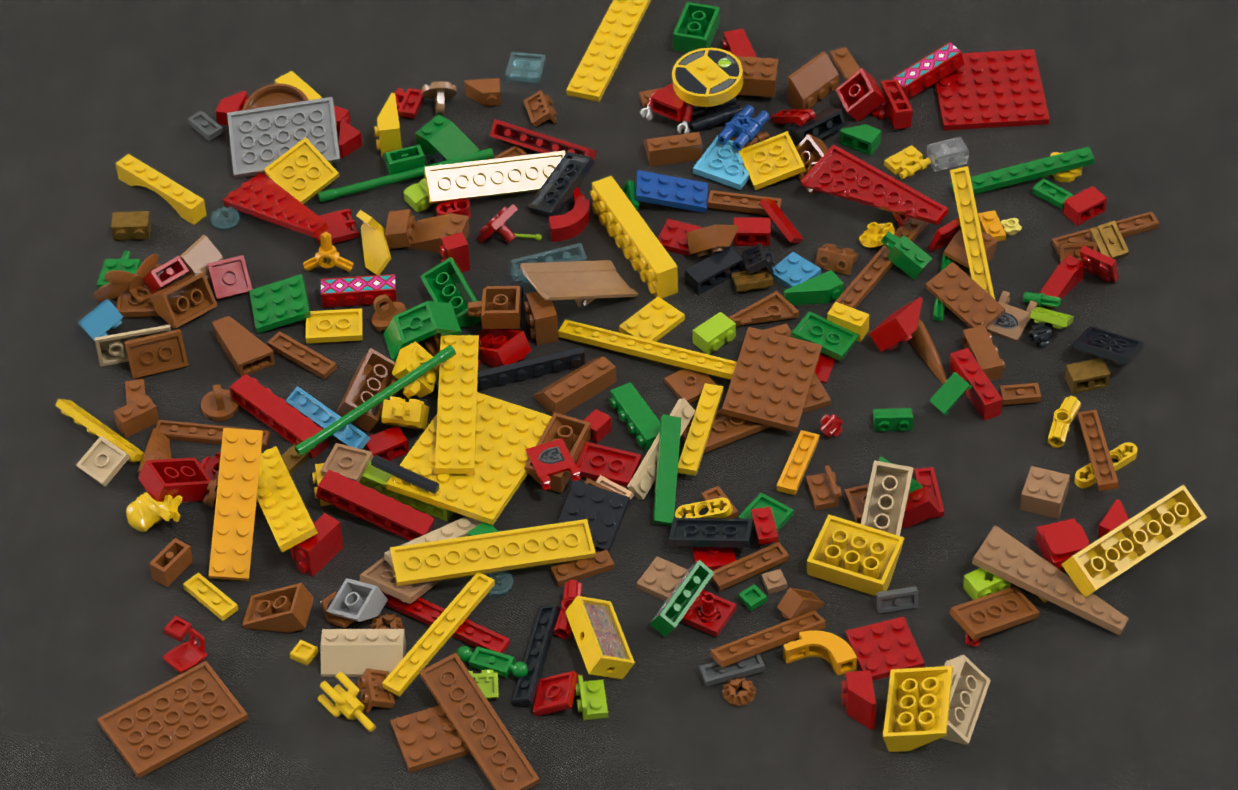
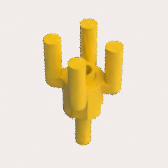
[317,671,376,732]

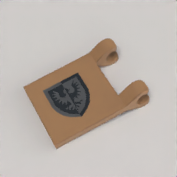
[986,291,1038,342]

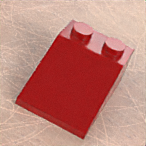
[869,297,923,352]
[478,329,532,368]

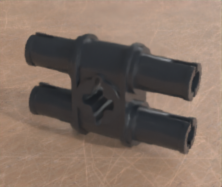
[690,97,742,132]

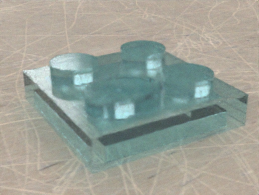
[505,52,546,83]

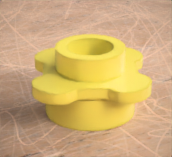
[1001,218,1022,235]

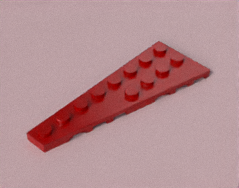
[800,144,949,225]
[222,173,328,238]

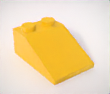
[374,93,402,157]

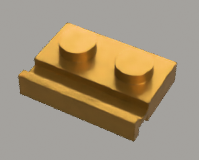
[1089,220,1129,259]
[731,267,774,292]

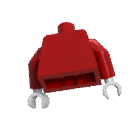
[640,84,693,134]

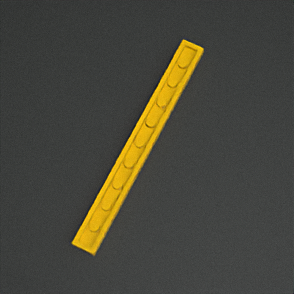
[558,319,737,380]

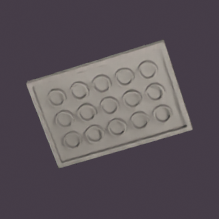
[227,97,341,178]

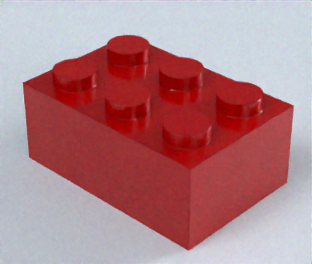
[138,457,211,502]

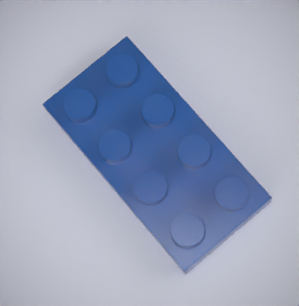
[635,170,708,213]

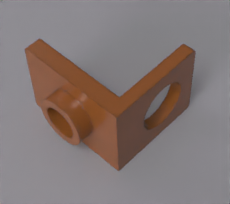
[321,591,354,628]

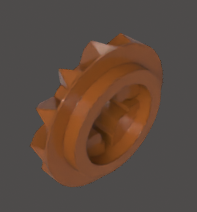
[370,612,403,629]
[722,677,756,706]

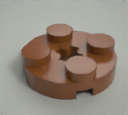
[203,469,219,508]

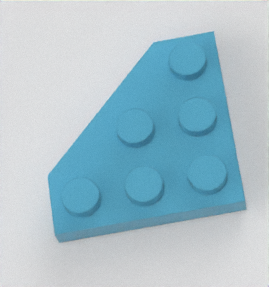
[693,136,749,190]

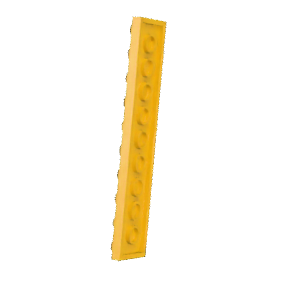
[566,0,651,102]
[435,335,479,474]
[390,519,596,586]

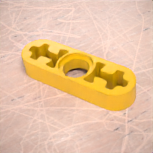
[675,498,733,518]

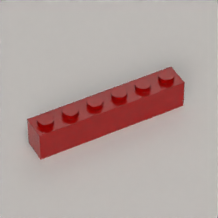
[490,119,597,168]
[230,374,329,459]
[316,469,435,541]

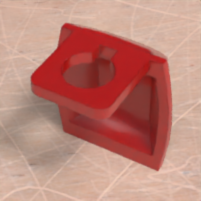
[162,628,208,673]

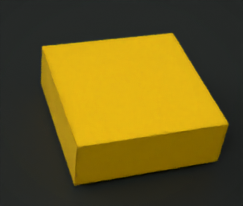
[290,640,318,666]

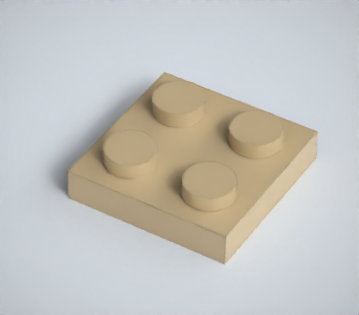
[76,436,130,487]

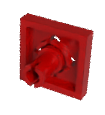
[476,204,518,244]
[681,590,737,637]

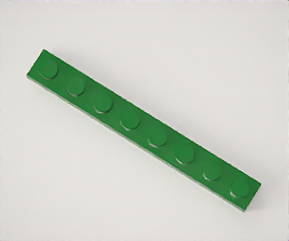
[951,147,1095,195]

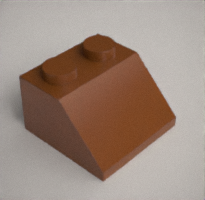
[687,225,738,257]
[943,228,998,269]

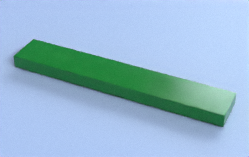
[653,414,682,526]

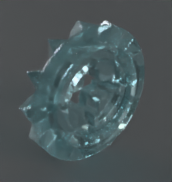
[210,206,240,229]
[484,571,513,597]

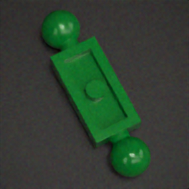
[456,646,528,678]

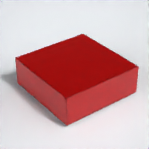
[163,616,192,642]

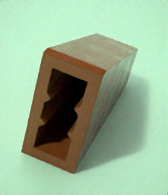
[212,316,275,378]

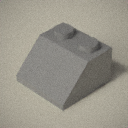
[327,578,388,622]

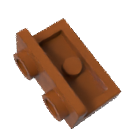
[815,243,859,275]

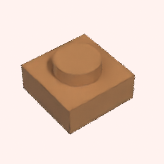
[761,569,787,594]

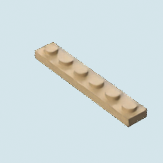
[627,398,695,500]
[384,516,493,567]

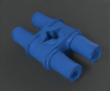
[717,105,769,151]

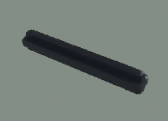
[371,455,439,494]

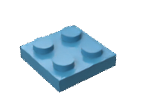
[771,252,821,289]

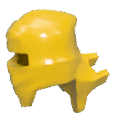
[126,492,183,533]

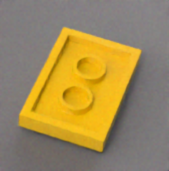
[619,297,685,342]
[306,308,363,344]

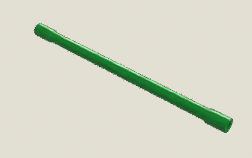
[318,148,494,203]
[294,345,456,457]

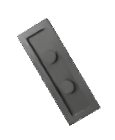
[699,654,765,687]

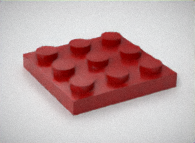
[845,617,925,681]

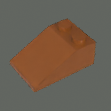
[407,213,470,254]
[242,583,314,633]

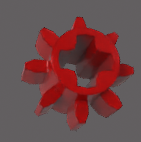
[820,413,844,437]

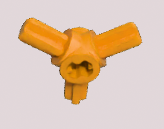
[303,232,354,272]

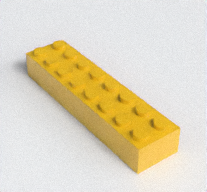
[590,176,678,299]
[1061,485,1207,598]

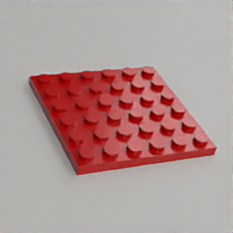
[935,49,1050,131]

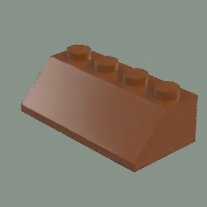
[533,356,617,415]
[525,412,591,493]

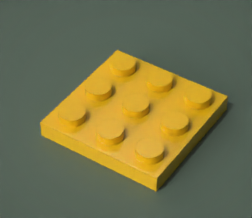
[738,131,806,190]
[264,137,340,204]

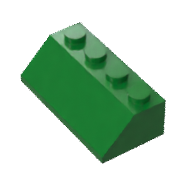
[420,257,481,327]

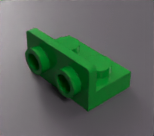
[873,408,914,431]

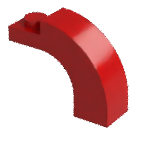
[549,187,590,242]

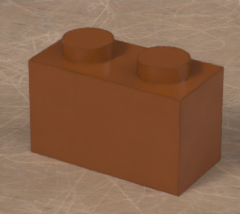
[385,209,416,249]
[113,395,159,438]
[149,538,193,587]

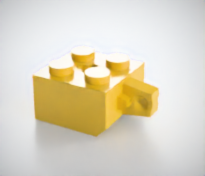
[392,341,440,398]
[382,397,429,430]

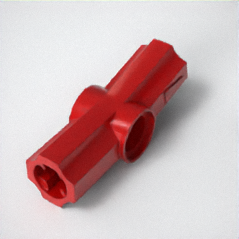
[554,580,583,639]

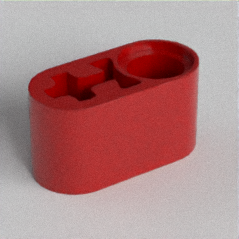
[436,198,471,220]

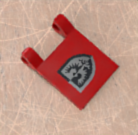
[525,438,580,491]

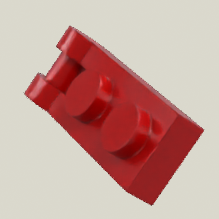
[770,109,816,126]

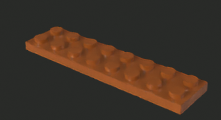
[420,653,540,790]

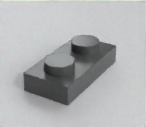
[188,111,223,141]
[876,586,919,614]

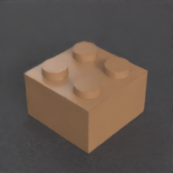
[1020,466,1070,519]

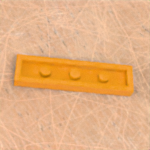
[776,430,820,495]

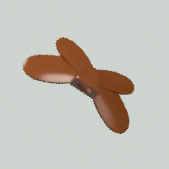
[94,254,162,303]

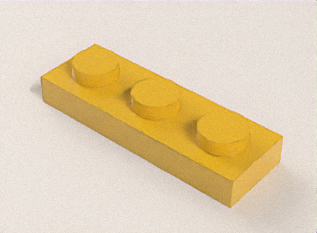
[183,573,238,621]

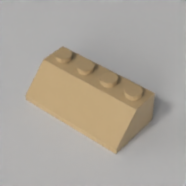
[94,325,171,367]
[861,460,914,536]
[321,629,406,677]
[941,655,991,745]

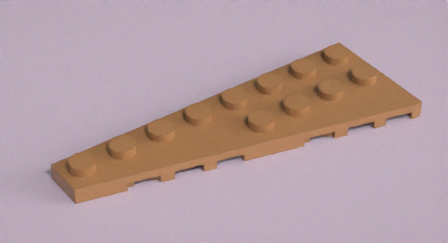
[972,525,1129,636]

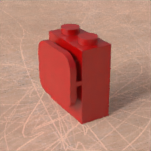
[291,513,344,578]
[1035,518,1089,573]

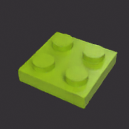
[1030,307,1074,329]

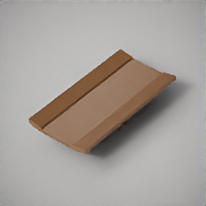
[520,260,639,307]

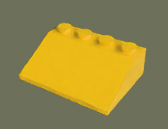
[807,514,904,596]
[883,666,953,752]

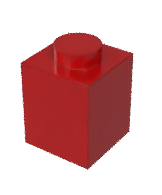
[583,409,612,444]

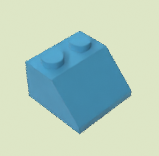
[78,299,123,341]

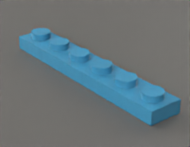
[286,386,371,449]

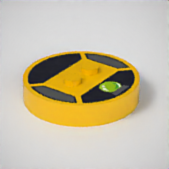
[672,48,743,107]

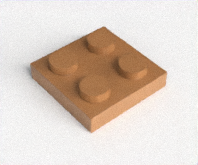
[321,443,373,482]
[636,556,687,601]

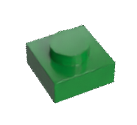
[738,584,767,611]

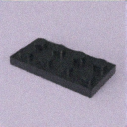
[527,152,595,216]
[669,518,753,549]

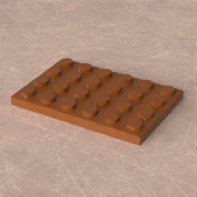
[721,327,822,433]
[97,661,248,779]

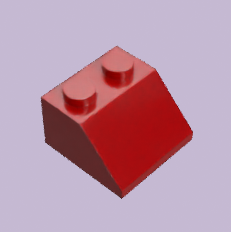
[841,670,876,730]

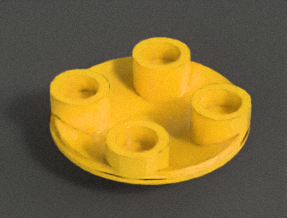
[859,222,895,248]

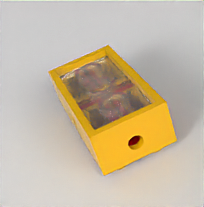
[565,596,635,679]

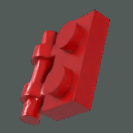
[394,88,425,119]

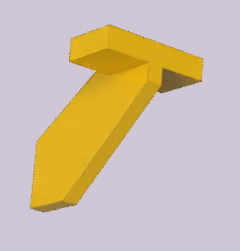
[356,210,392,275]

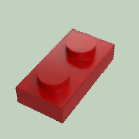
[751,507,779,545]

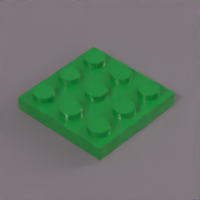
[249,274,312,333]

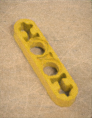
[1074,442,1138,488]

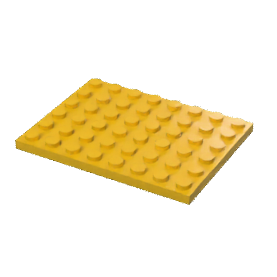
[386,392,552,525]

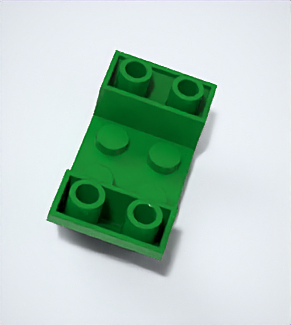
[383,301,462,362]

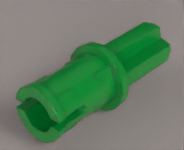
[1023,291,1061,308]

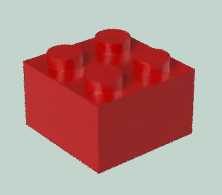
[835,68,886,122]

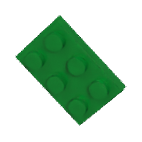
[791,311,859,361]

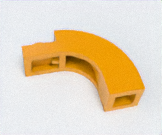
[783,631,857,676]

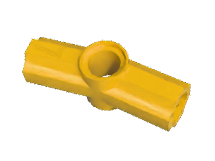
[1047,396,1081,448]

